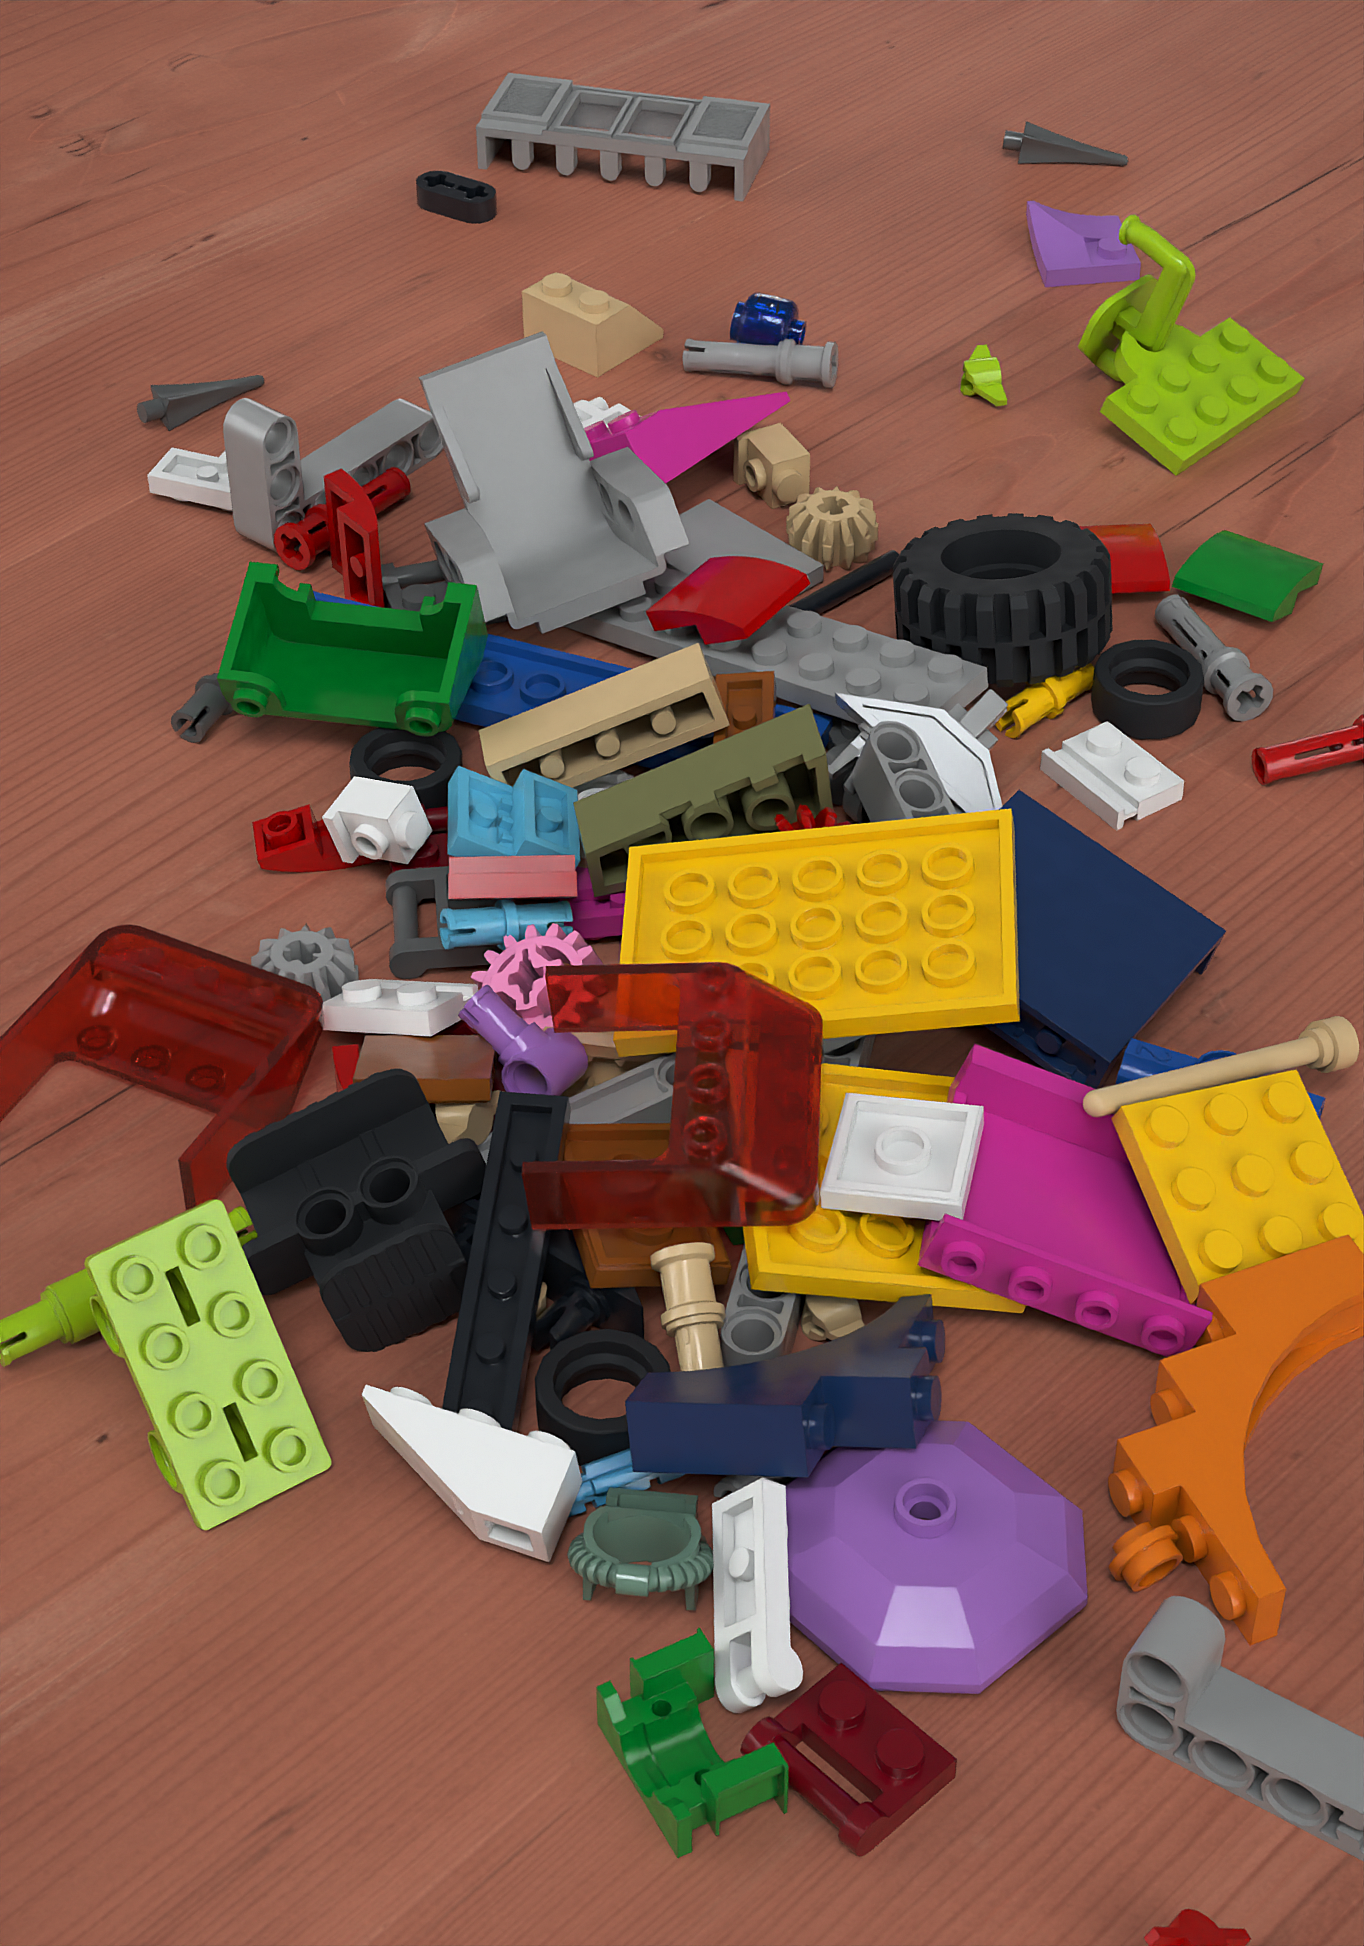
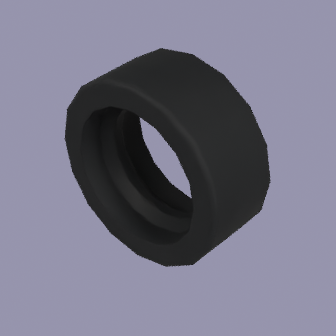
[1091,640,1204,739]
[349,727,463,809]
[534,1329,671,1466]

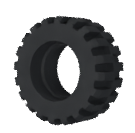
[893,513,1113,687]

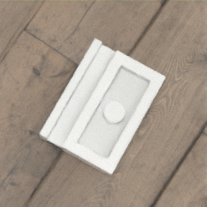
[1040,721,1184,831]
[318,979,478,1037]

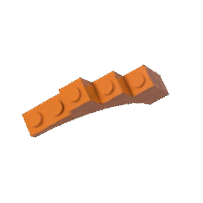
[1108,1234,1364,1646]

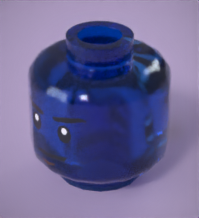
[730,292,807,346]

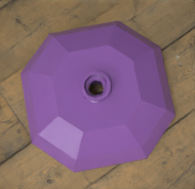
[784,1421,1088,1694]

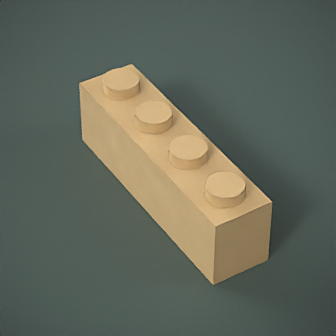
[478,643,730,788]

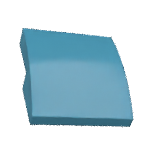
[447,766,581,869]

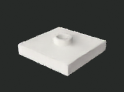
[820,1093,984,1221]

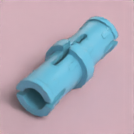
[440,900,573,950]

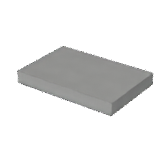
[664,499,824,595]

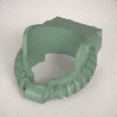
[567,1487,714,1610]

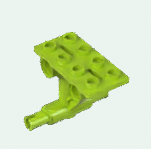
[0,1199,331,1530]

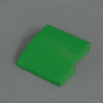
[1172,530,1324,622]

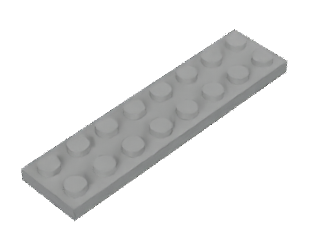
[563,568,988,724]

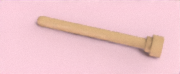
[1083,1016,1359,1117]

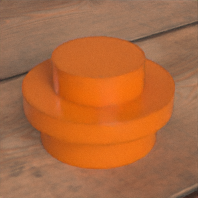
[1108,1522,1183,1592]

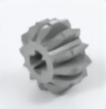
[249,923,359,1029]

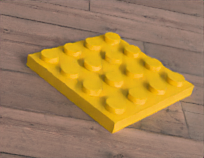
[724,1053,1027,1313]

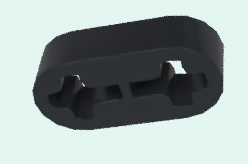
[416,171,497,224]

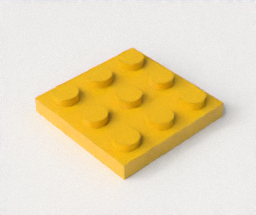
[1111,1069,1364,1305]

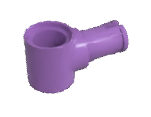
[458,985,588,1096]

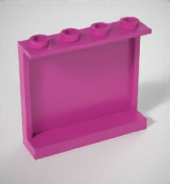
[918,1044,1213,1357]

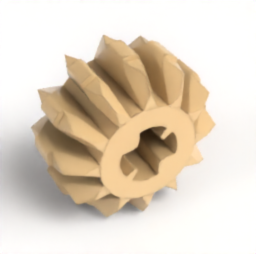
[786,486,878,571]

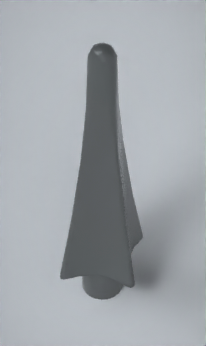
[1002,121,1128,166]
[137,375,265,431]

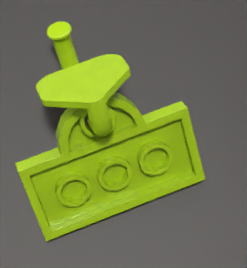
[1078,214,1305,476]

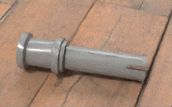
[683,339,839,388]
[1154,594,1273,721]

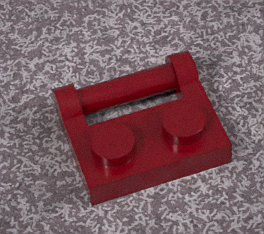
[740,1663,957,1857]

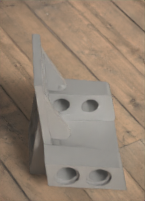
[419,331,689,634]

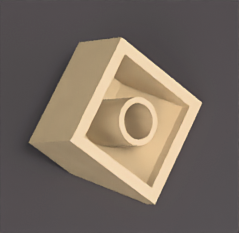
[522,272,663,378]

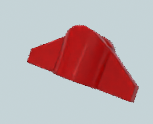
[1144,1908,1251,1946]

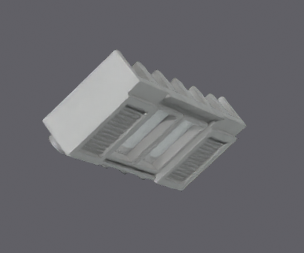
[476,73,770,202]

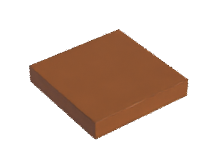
[353,1035,498,1103]

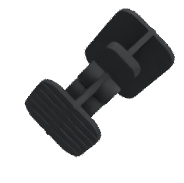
[226,1068,486,1352]

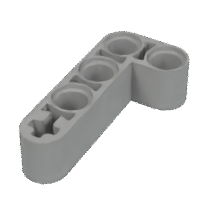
[1116,1596,1364,1861]

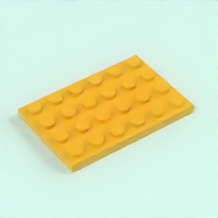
[613,808,1020,1057]

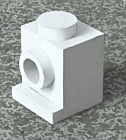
[322,776,433,864]

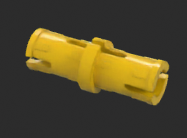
[995,663,1094,738]

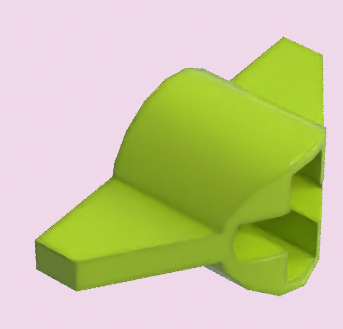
[960,344,1008,406]

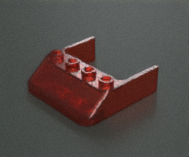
[0,925,325,1211]
[522,962,824,1230]

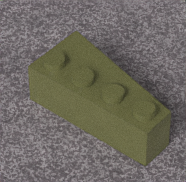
[573,703,833,897]

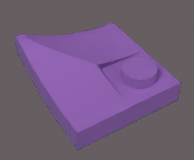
[1026,201,1141,287]

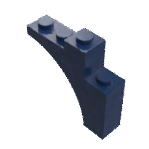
[625,1294,945,1477]

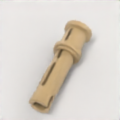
[650,1242,726,1371]

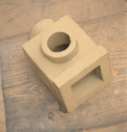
[733,423,810,509]

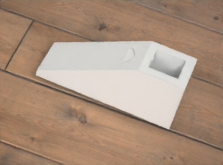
[362,1385,582,1562]

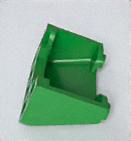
[217,562,488,736]

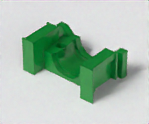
[596,1628,789,1858]

